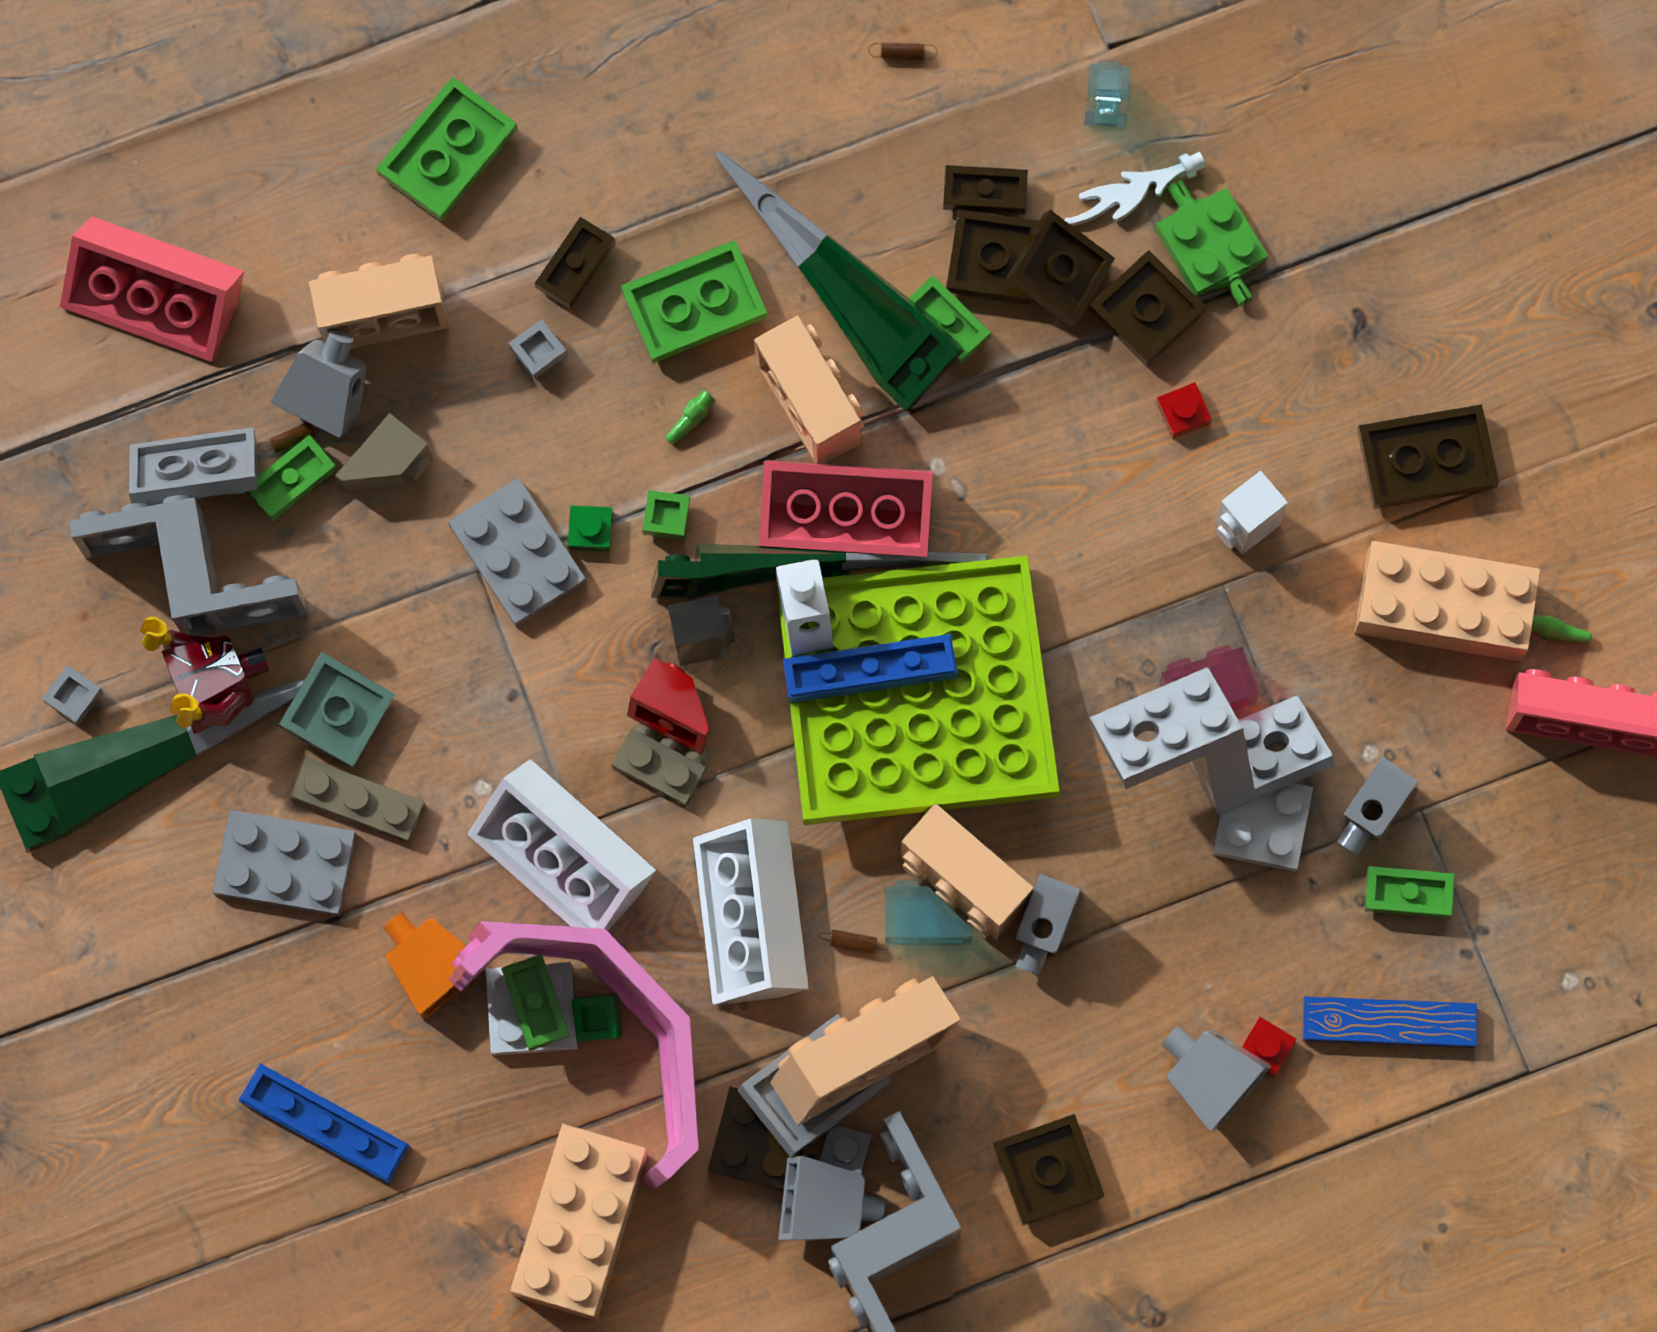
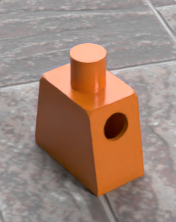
[384,912,486,1021]

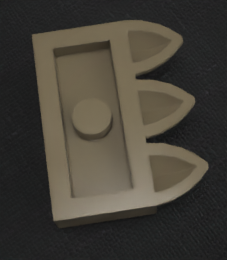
[611,723,710,807]

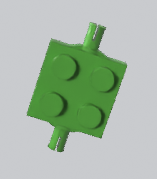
[1154,180,1268,307]

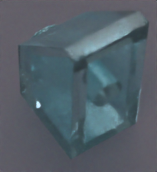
[1084,60,1131,128]
[885,880,972,945]

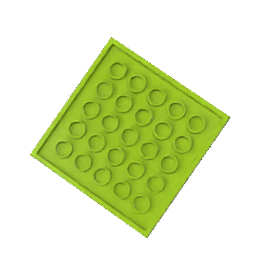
[776,555,1060,825]

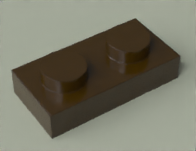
[943,165,1028,214]
[535,217,616,309]

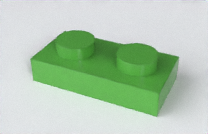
[909,276,991,365]
[247,435,338,522]
[1364,866,1454,919]
[501,954,570,1051]

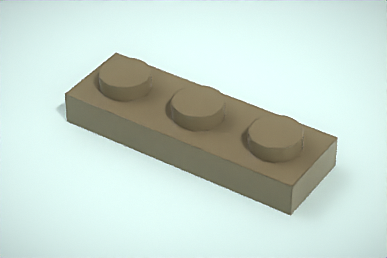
[290,757,425,843]

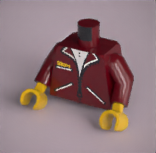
[140,617,270,734]

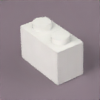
[1216,471,1288,555]

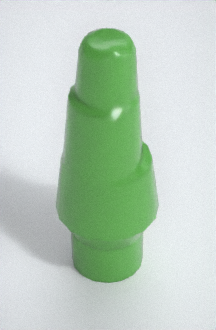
[666,389,716,444]
[1531,614,1592,644]

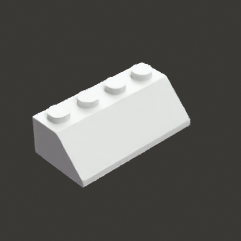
[467,759,656,931]
[693,818,809,1005]

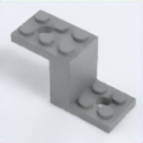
[69,495,308,636]
[1090,667,1334,815]
[828,1111,961,1332]

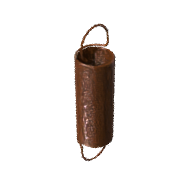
[868,42,937,60]
[261,422,319,453]
[818,929,889,953]

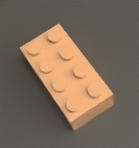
[1354,541,1540,662]
[770,976,961,1126]
[510,1123,648,1321]

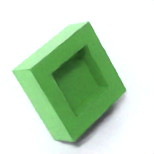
[642,490,690,540]

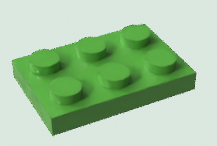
[376,77,518,222]
[620,240,768,364]

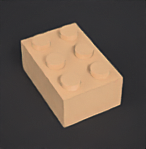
[308,254,449,349]
[754,315,864,464]
[901,803,1034,941]

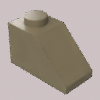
[335,413,432,492]

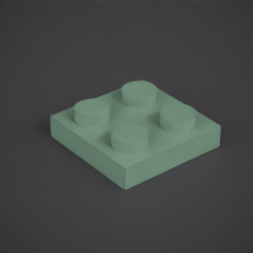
[278,652,395,769]

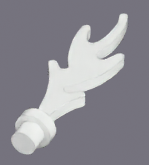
[1065,152,1206,226]

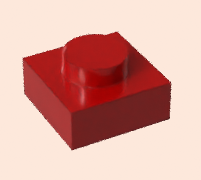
[1156,382,1212,439]
[1242,1017,1297,1078]

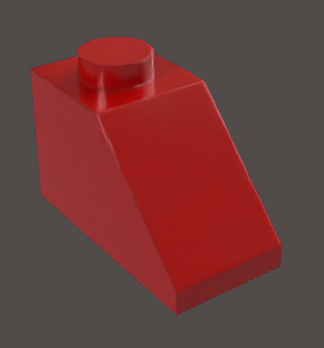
[627,658,709,754]

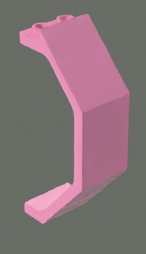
[449,921,699,1191]

